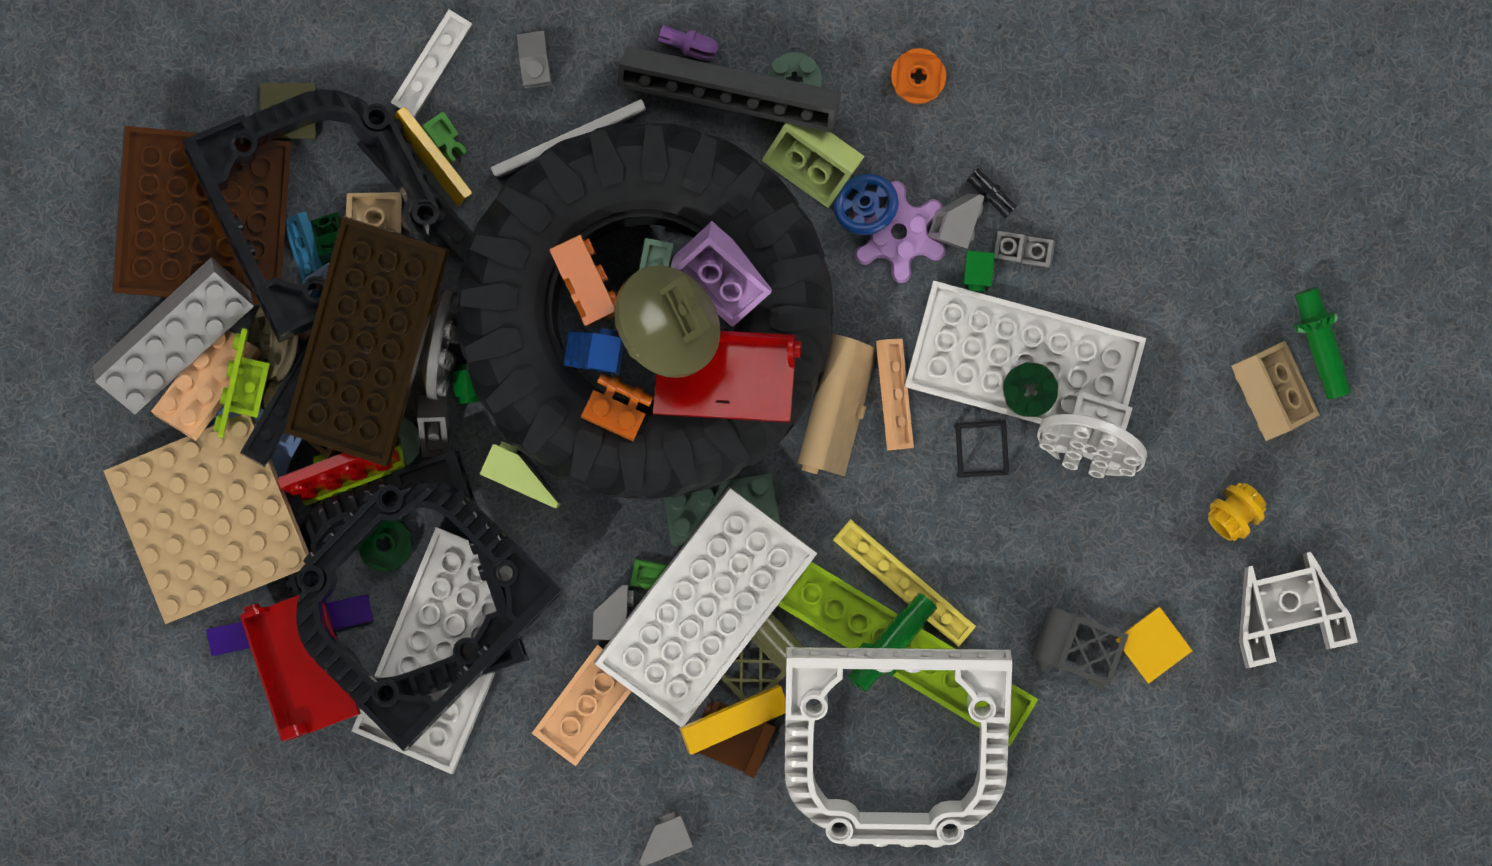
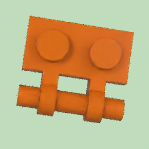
[581,373,654,441]

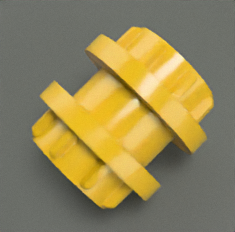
[1208,483,1266,541]

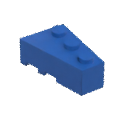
[563,329,624,375]

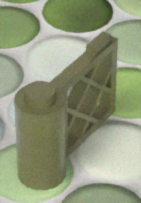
[721,613,804,700]

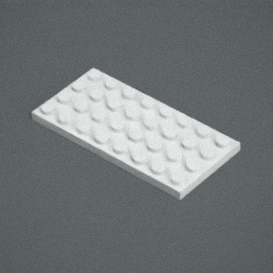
[905,281,1146,424]
[594,487,817,727]
[352,527,513,774]

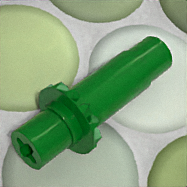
[1294,287,1351,399]
[847,593,937,692]

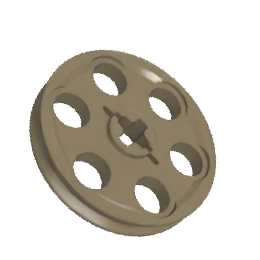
[249,306,298,382]

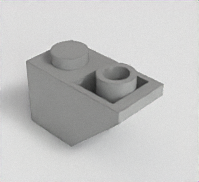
[928,194,984,249]
[592,584,634,640]

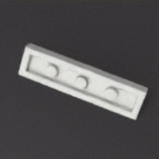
[391,9,473,118]

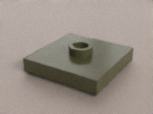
[260,83,317,139]

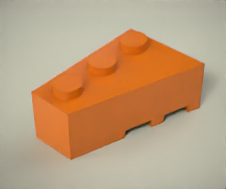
[549,235,616,329]

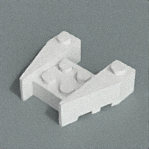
[1239,552,1358,668]

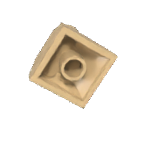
[346,192,402,234]

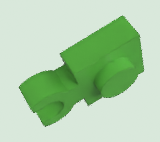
[421,112,466,163]

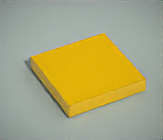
[1115,606,1193,684]

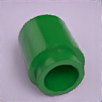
[452,364,480,404]

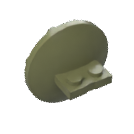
[614,266,720,378]

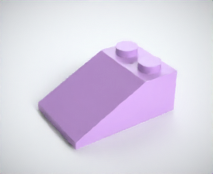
[671,221,772,327]

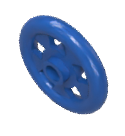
[834,174,899,235]

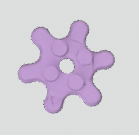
[852,181,946,283]

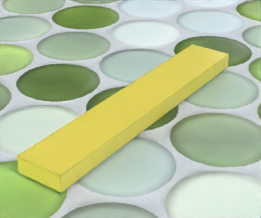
[833,519,976,647]

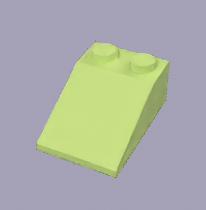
[480,441,561,508]

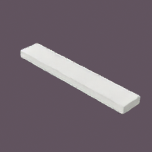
[491,99,646,179]

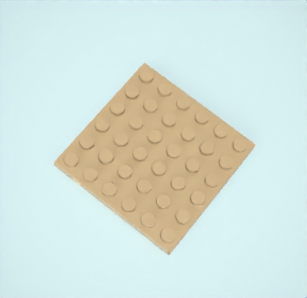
[104,414,309,624]

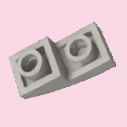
[994,231,1056,268]

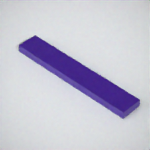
[206,594,374,656]

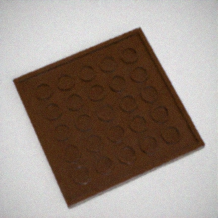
[112,126,291,305]

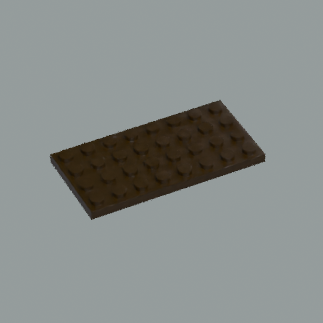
[284,217,450,467]

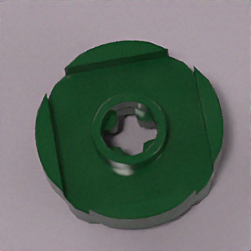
[1003,362,1058,417]
[358,521,413,572]

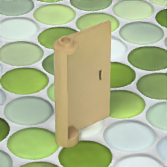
[797,334,877,476]

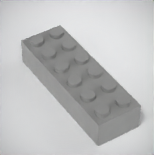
[93,257,254,414]

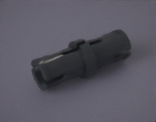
[966,168,1017,218]

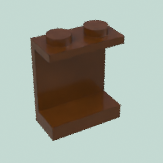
[696,700,776,778]

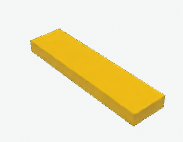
[393,107,472,207]
[679,685,786,755]

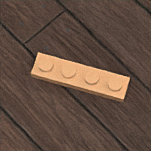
[876,338,914,451]

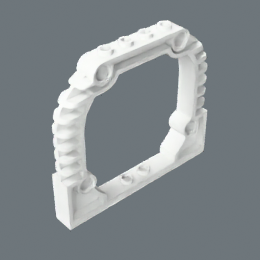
[785,647,1012,847]

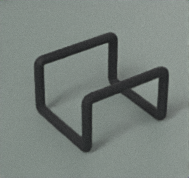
[954,420,1009,478]

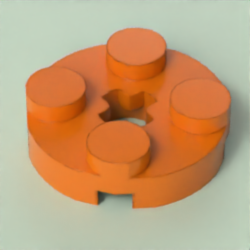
[891,48,946,104]

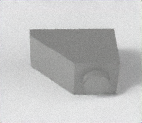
[517,31,552,89]
[417,395,450,458]
[640,811,693,866]

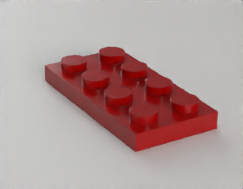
[277,449,401,500]

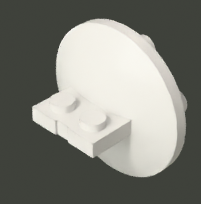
[1037,391,1147,478]

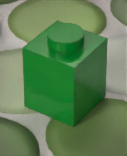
[962,251,995,292]

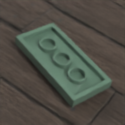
[664,473,780,546]

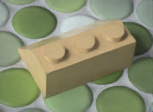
[1231,341,1320,441]

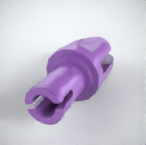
[658,24,718,61]

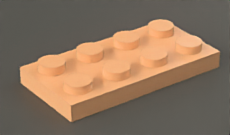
[151,330,262,441]
[532,645,631,766]

